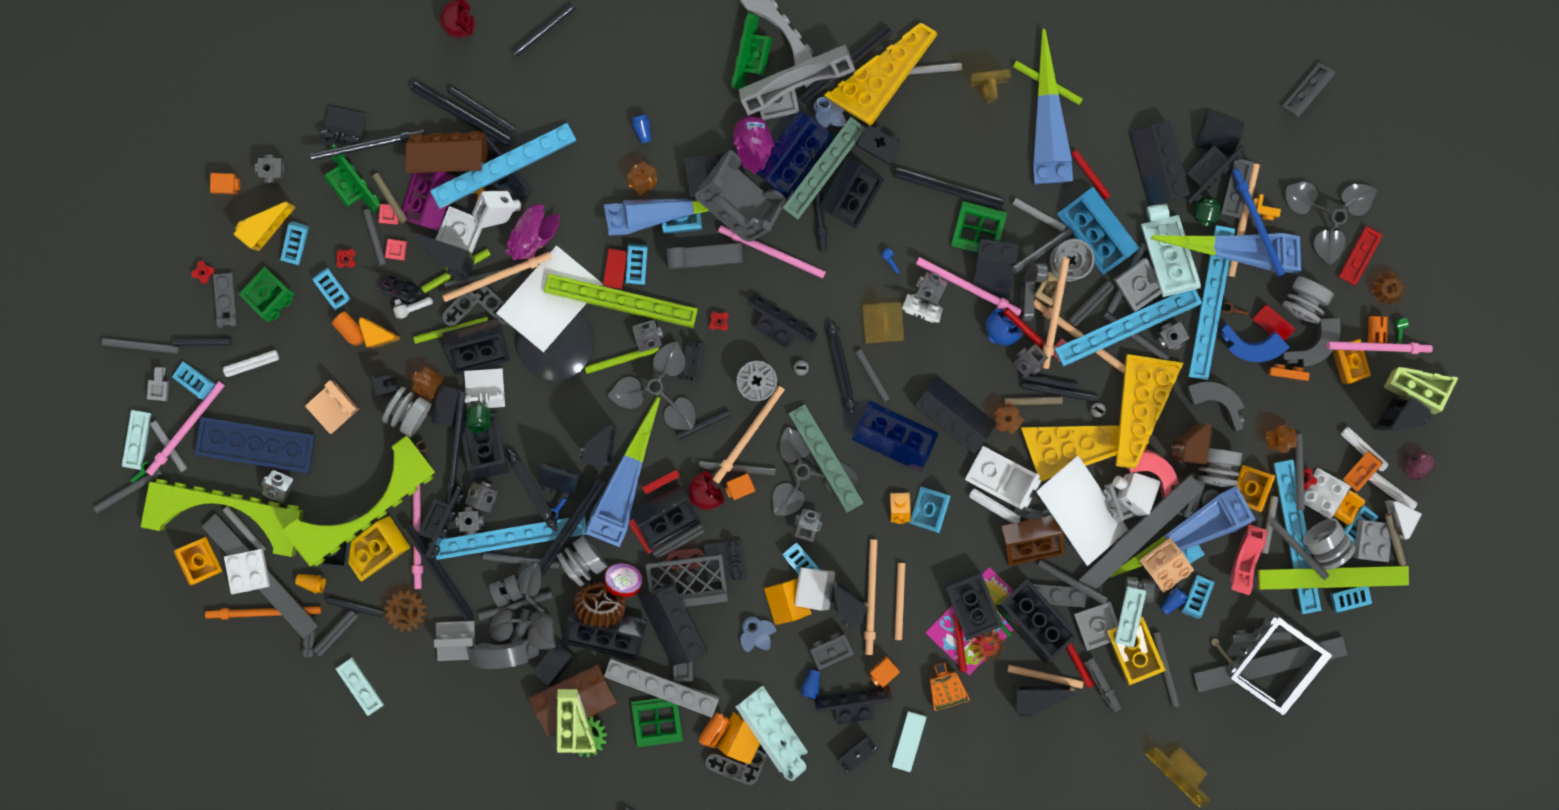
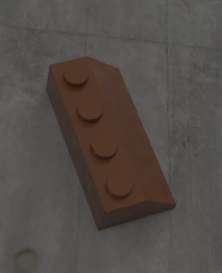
[405,131,489,173]
[1170,423,1212,464]
[529,665,618,737]

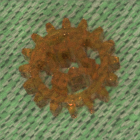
[384,590,427,632]

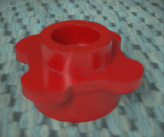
[336,249,356,268]
[191,261,214,284]
[709,311,729,331]
[1304,468,1318,491]

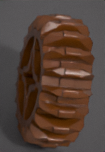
[573,581,626,629]

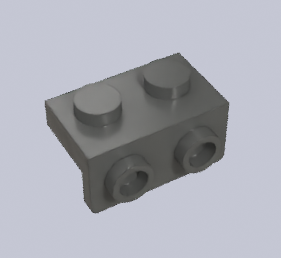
[810,632,854,670]

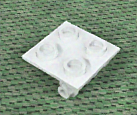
[902,294,943,323]
[464,369,505,409]
[1304,468,1351,519]

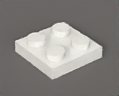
[436,206,483,254]
[224,549,270,594]

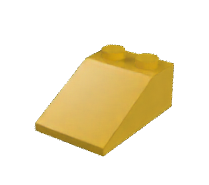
[234,202,296,251]
[348,516,411,582]
[1107,617,1166,686]

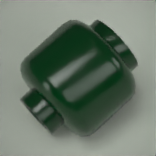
[1194,197,1221,226]
[466,403,491,433]

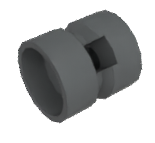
[489,575,524,608]
[1124,577,1155,603]

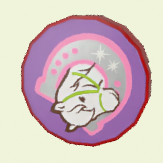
[604,563,643,598]

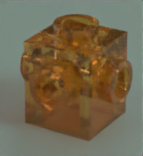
[626,161,657,196]
[411,366,444,401]
[993,405,1024,435]
[1266,425,1297,453]

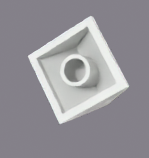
[1385,500,1422,540]
[794,567,835,611]

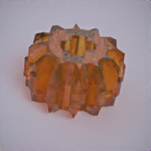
[1373,272,1407,305]
[972,631,1004,662]

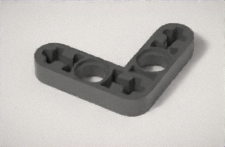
[1019,264,1047,321]
[442,281,509,326]
[705,745,768,785]

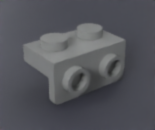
[1103,482,1136,522]

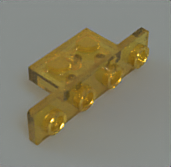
[1146,747,1211,807]

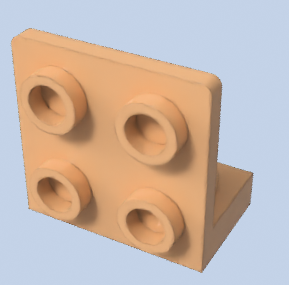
[306,380,359,434]
[1139,538,1194,593]

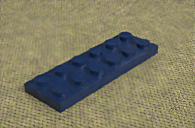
[195,417,316,473]

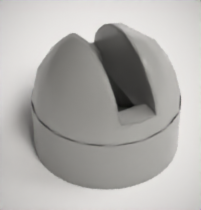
[794,360,809,376]
[1090,402,1106,418]

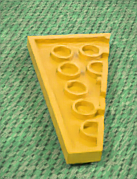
[824,23,937,126]
[1116,354,1183,469]
[1021,426,1149,482]

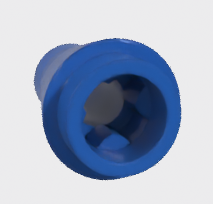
[631,114,652,144]
[1160,587,1188,615]
[800,670,821,699]

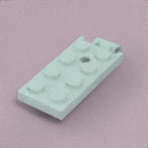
[1141,202,1201,297]
[736,686,808,781]

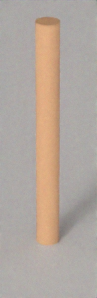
[895,563,905,640]
[1007,665,1084,689]

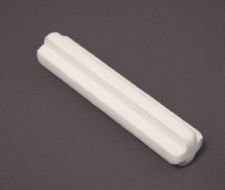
[223,350,279,377]
[1341,427,1388,471]
[1369,472,1417,510]
[969,489,1021,523]

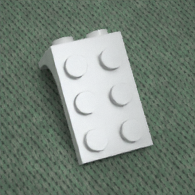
[964,446,1041,510]

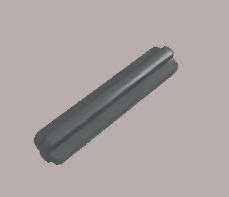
[1069,281,1114,326]
[652,524,705,559]
[313,610,358,656]

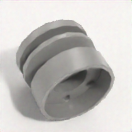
[1049,239,1095,282]
[1282,276,1334,324]
[737,361,777,401]
[382,387,432,437]
[1197,448,1243,487]
[1303,519,1356,570]
[557,535,608,586]

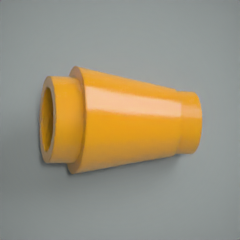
[295,574,326,594]

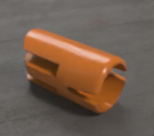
[332,311,364,346]
[1367,316,1388,344]
[698,712,731,748]

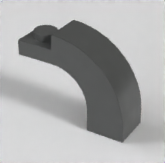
[1280,318,1341,367]
[1186,382,1245,431]
[468,638,540,669]

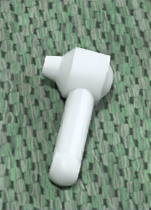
[393,297,433,319]

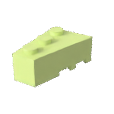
[1384,367,1458,414]
[557,689,596,752]

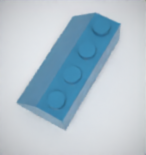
[1057,187,1139,275]

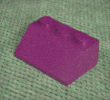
[402,172,456,231]

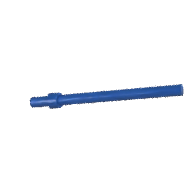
[1232,168,1285,277]

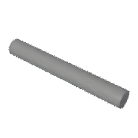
[908,63,962,75]
[1012,198,1066,232]
[150,420,188,472]
[1261,496,1279,554]
[223,506,267,551]

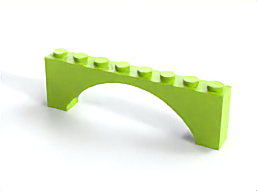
[282,435,435,567]
[141,479,304,557]

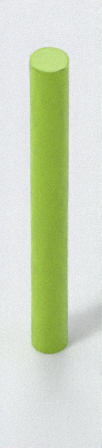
[1013,61,1083,105]
[421,248,491,293]
[414,317,489,344]
[585,347,660,374]

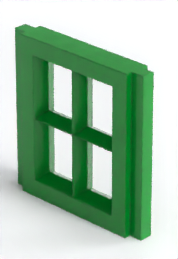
[951,201,1007,253]
[631,698,683,747]

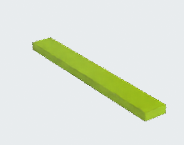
[544,273,698,328]
[1258,566,1409,590]

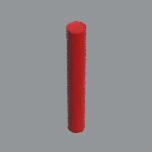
[1071,149,1111,199]
[1003,308,1046,350]
[953,614,967,672]
[1066,643,1094,688]

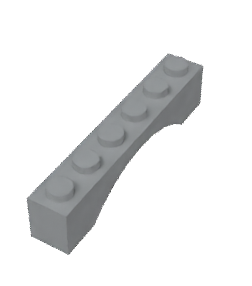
[739,0,816,89]
[739,44,855,115]
[604,657,719,718]

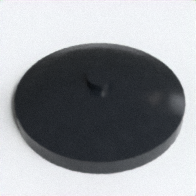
[517,312,594,380]

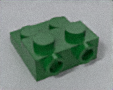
[239,266,295,322]

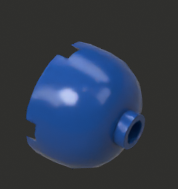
[985,308,1023,346]

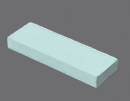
[122,410,152,470]
[1114,586,1146,647]
[336,658,384,716]
[892,711,926,772]

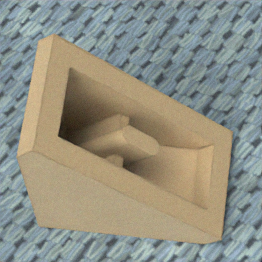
[1034,272,1058,306]

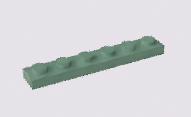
[782,117,866,220]
[788,404,863,513]

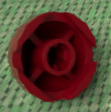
[439,0,475,38]
[688,471,724,510]

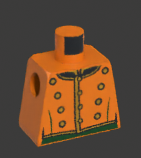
[930,663,970,711]

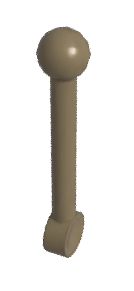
[1212,639,1232,664]

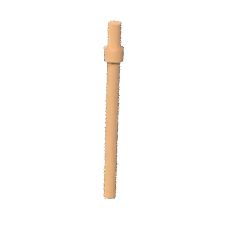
[1227,163,1260,277]
[442,252,552,302]
[1042,257,1070,369]
[1034,299,1125,373]
[713,386,784,484]
[864,540,877,655]

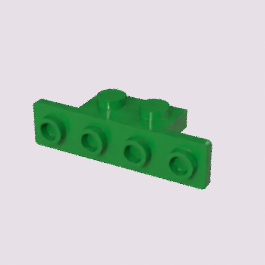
[731,13,772,91]
[324,144,380,213]

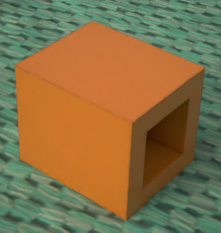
[210,173,241,195]
[725,473,756,500]
[870,656,900,687]

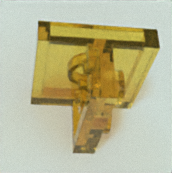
[969,69,1011,103]
[863,302,904,344]

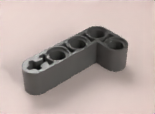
[667,243,744,269]

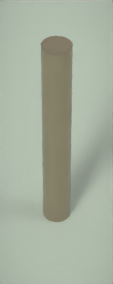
[372,173,408,223]
[1004,396,1063,406]
[1385,512,1406,566]

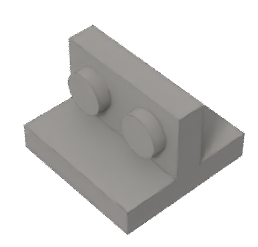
[434,621,476,661]

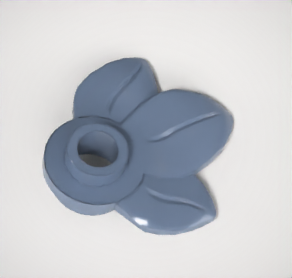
[813,97,846,128]
[741,617,776,652]

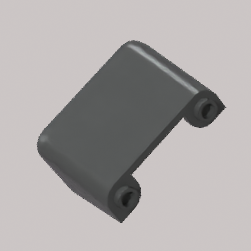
[695,150,787,242]

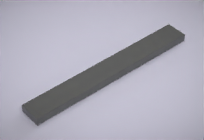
[1078,474,1204,590]
[202,514,319,639]
[1193,636,1347,692]

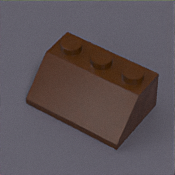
[1002,515,1065,566]

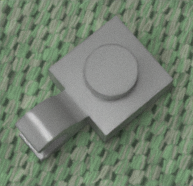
[147,367,169,401]

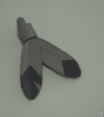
[1014,507,1051,519]

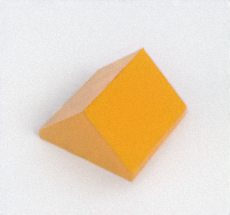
[359,318,400,348]
[1333,339,1371,384]
[1234,465,1275,512]
[174,537,222,586]
[764,578,811,625]
[717,713,760,764]

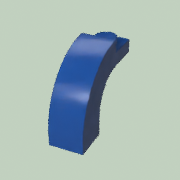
[1220,323,1290,362]

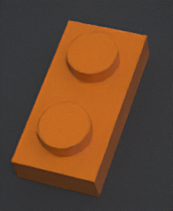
[1267,364,1310,381]
[1343,450,1384,492]

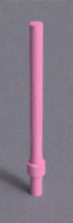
[718,225,826,279]
[916,257,1022,316]
[1326,342,1433,354]
[146,381,225,476]
[412,484,423,589]

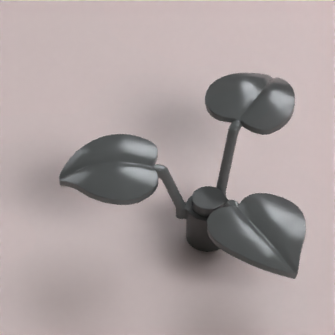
[1285,182,1377,265]
[608,342,696,431]
[772,428,859,516]
[490,563,555,649]

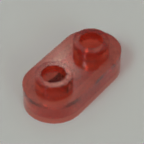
[667,548,705,570]

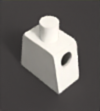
[472,191,521,229]
[1113,473,1160,516]

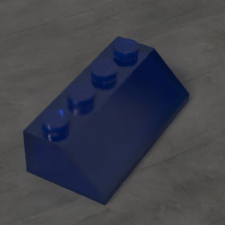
[756,110,835,198]
[851,401,939,473]

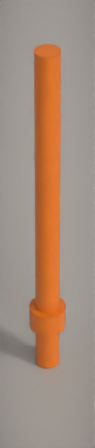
[205,606,322,620]

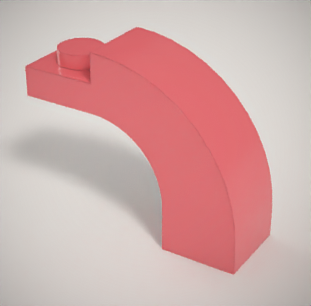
[1127,449,1179,499]
[1230,525,1267,595]

